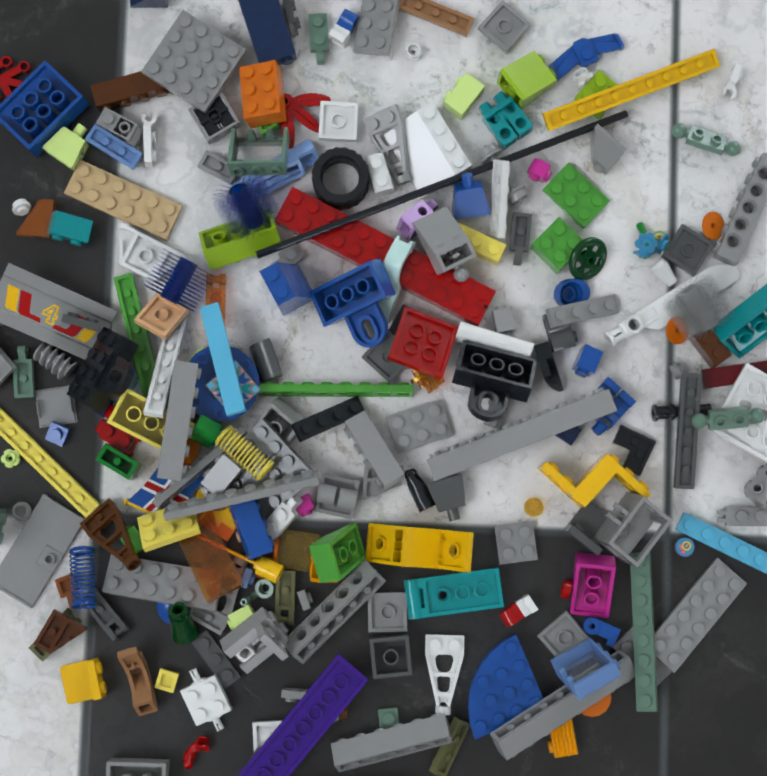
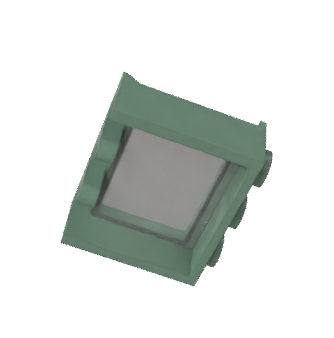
[227,127,290,176]

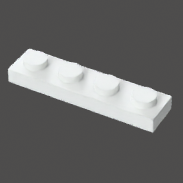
[489,159,510,238]

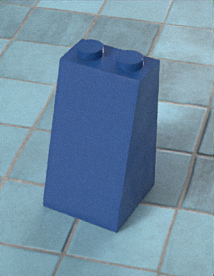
[259,262,312,316]

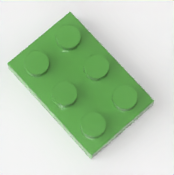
[542,163,610,229]

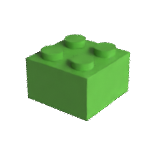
[530,217,582,274]

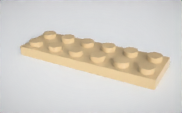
[64,160,183,241]

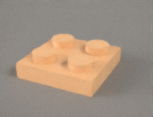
[134,293,189,340]

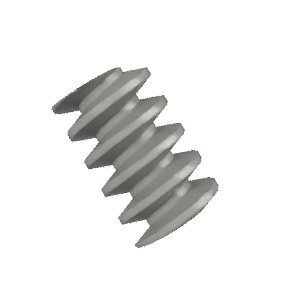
[33,342,78,380]

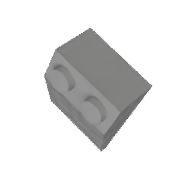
[253,397,305,445]

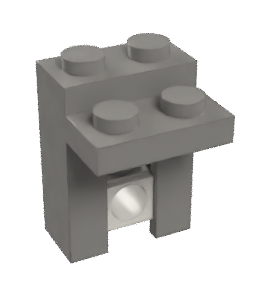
[220,607,290,674]

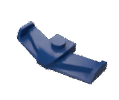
[548,33,624,82]

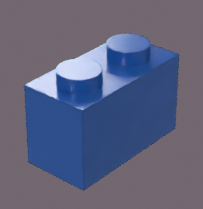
[571,344,604,378]

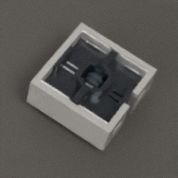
[188,91,241,145]

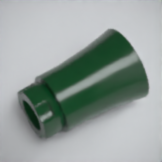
[168,602,199,645]

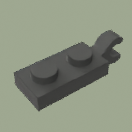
[509,212,532,266]

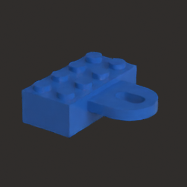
[309,259,396,348]

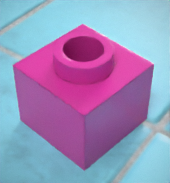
[296,494,315,517]

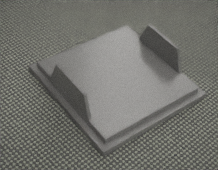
[35,385,78,428]

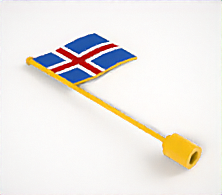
[124,463,284,584]

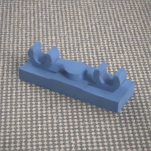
[85,124,143,170]

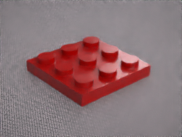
[387,306,458,380]

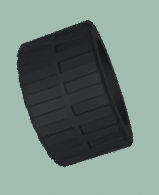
[312,147,369,210]

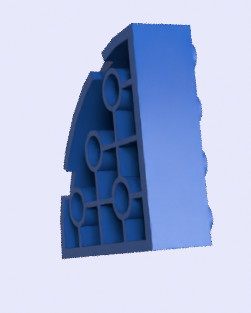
[467,633,543,740]

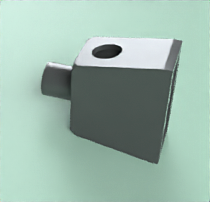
[426,474,465,522]

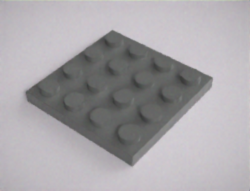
[229,418,314,521]

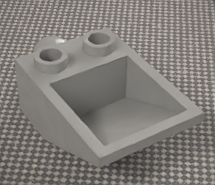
[412,206,477,282]

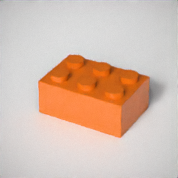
[239,60,287,128]

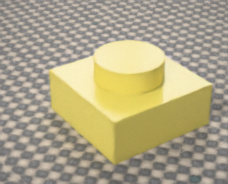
[154,668,180,693]

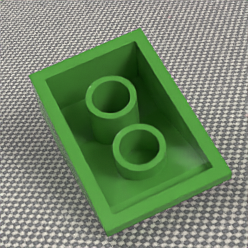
[309,522,366,583]

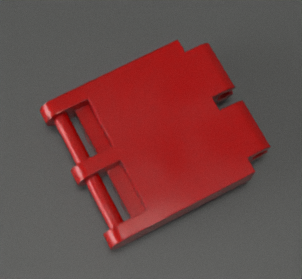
[95,404,141,457]

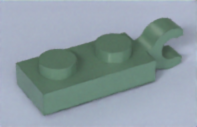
[308,13,329,65]
[12,346,35,398]

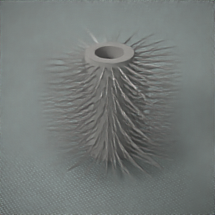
[662,274,735,340]

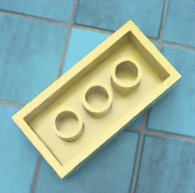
[107,389,196,450]

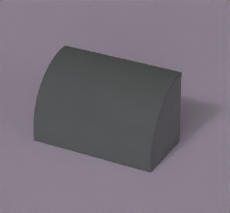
[249,338,283,383]

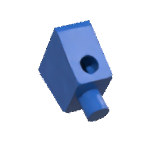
[452,172,490,220]

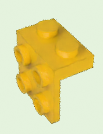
[60,657,107,704]

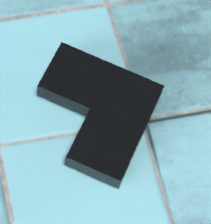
[612,425,656,476]

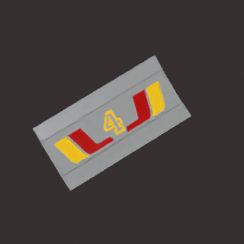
[0,263,117,360]

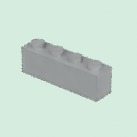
[343,410,405,491]

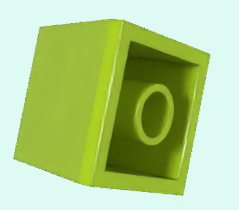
[497,50,557,110]

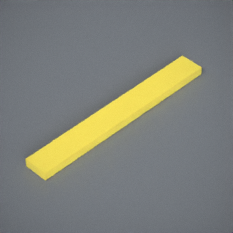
[0,407,101,518]

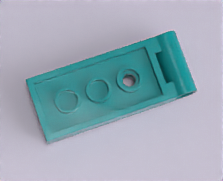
[404,567,504,620]

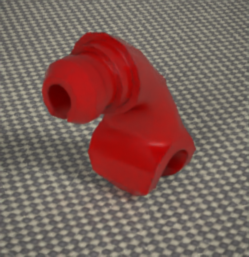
[182,736,210,769]

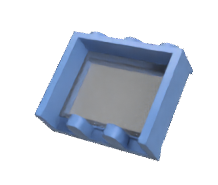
[550,638,622,702]

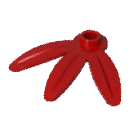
[281,93,331,149]

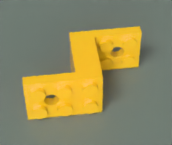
[537,453,651,507]
[365,523,474,573]

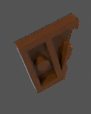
[34,609,87,654]

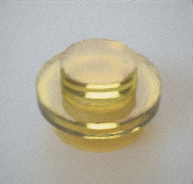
[524,498,543,517]

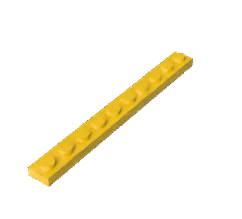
[542,48,720,131]

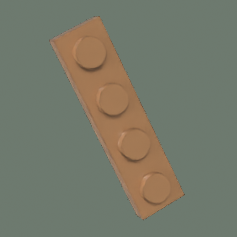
[399,0,474,37]

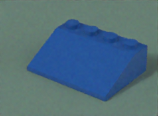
[0,60,90,158]

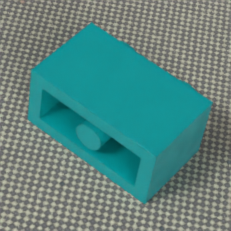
[47,210,93,247]

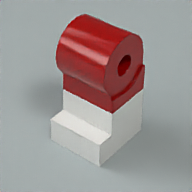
[498,594,538,628]

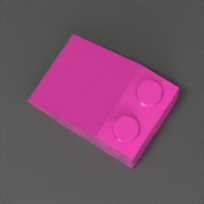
[570,552,616,618]

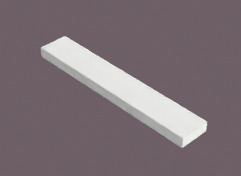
[143,316,188,418]

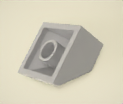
[590,124,626,175]

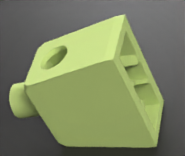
[42,123,89,171]

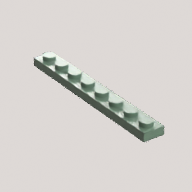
[630,552,658,712]

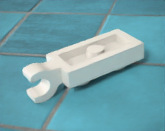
[142,114,157,167]
[266,495,303,541]

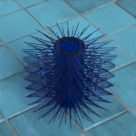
[213,172,281,241]
[143,249,213,312]

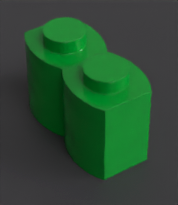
[189,414,223,448]

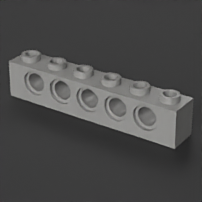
[712,153,767,266]
[286,559,386,664]

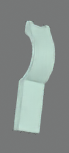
[379,235,415,323]

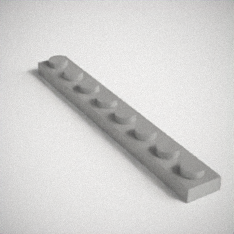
[163,470,320,521]

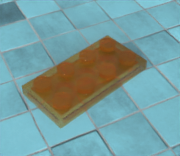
[178,515,243,603]

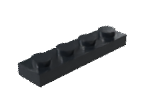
[291,396,364,442]

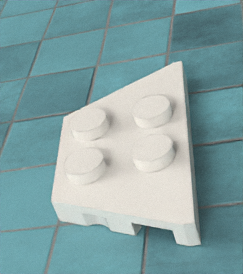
[119,222,187,282]

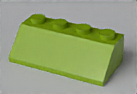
[198,208,281,270]

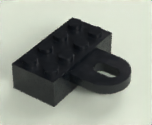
[67,327,139,413]
[452,340,538,422]

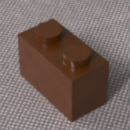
[688,329,731,368]

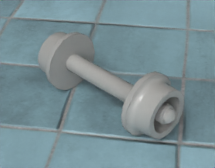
[478,142,528,206]

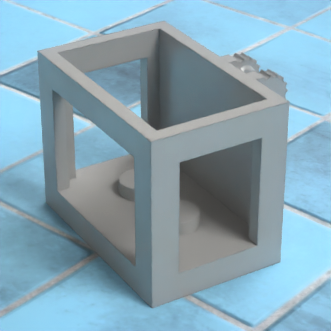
[593,492,673,568]

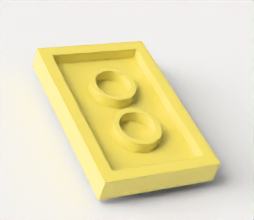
[137,501,201,552]

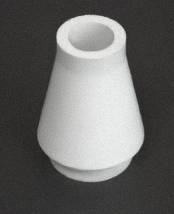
[650,258,678,287]

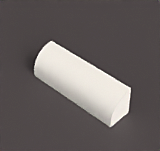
[454,321,534,357]

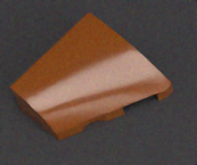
[16,199,58,238]

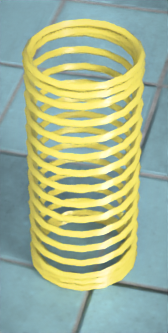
[215,425,274,481]

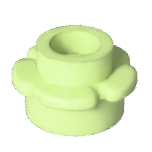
[1,449,20,468]

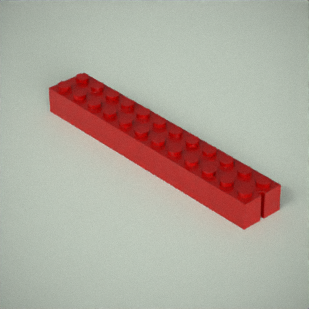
[275,187,496,326]

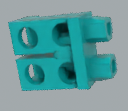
[479,91,534,151]

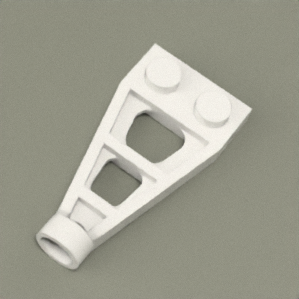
[425,634,464,715]

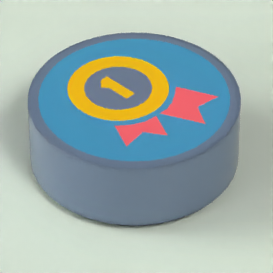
[674,537,695,557]

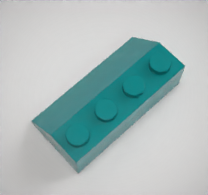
[712,284,767,359]

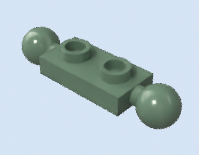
[672,123,741,156]
[691,406,765,431]

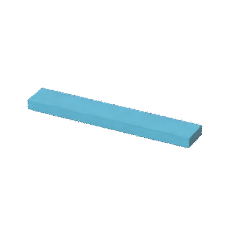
[199,302,247,417]

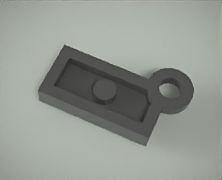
[282,0,301,38]

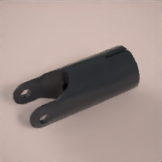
[404,468,435,512]

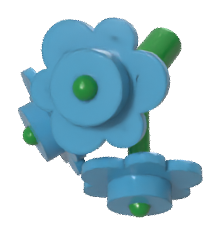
[633,222,670,259]

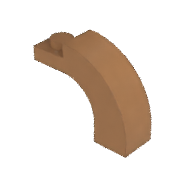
[117,647,158,716]

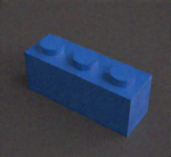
[228,499,274,560]

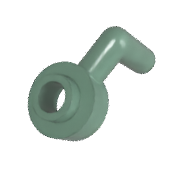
[240,578,276,606]

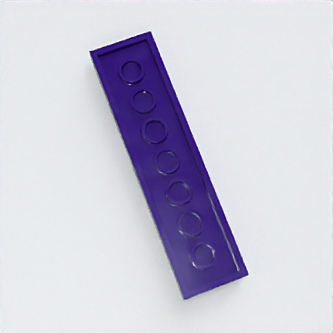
[237,653,369,776]

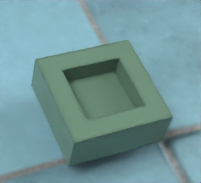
[378,707,399,729]

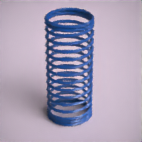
[69,546,97,609]

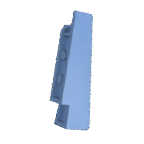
[231,139,319,199]

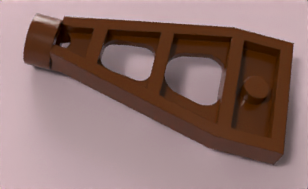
[80,498,141,571]

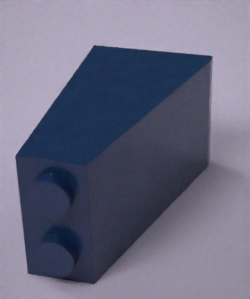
[238,0,297,65]

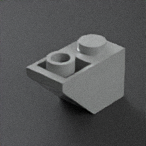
[96,107,139,142]

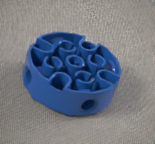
[189,346,260,422]

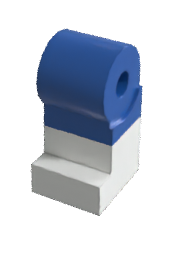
[328,9,359,48]

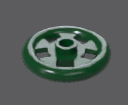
[569,237,607,281]

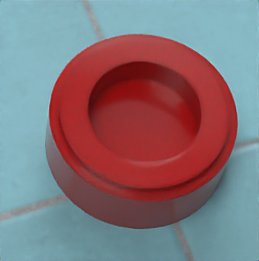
[560,579,573,600]

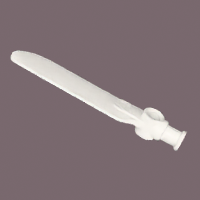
[604,264,740,347]

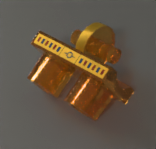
[410,370,445,394]

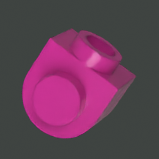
[527,158,552,183]

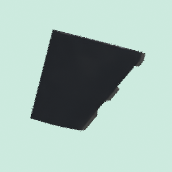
[534,341,564,392]

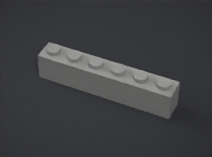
[157,360,202,481]
[331,713,453,772]

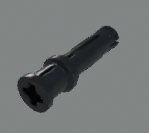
[651,403,712,422]

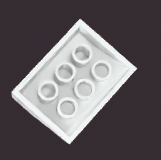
[384,101,472,199]

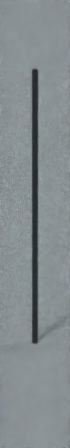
[256,110,628,259]

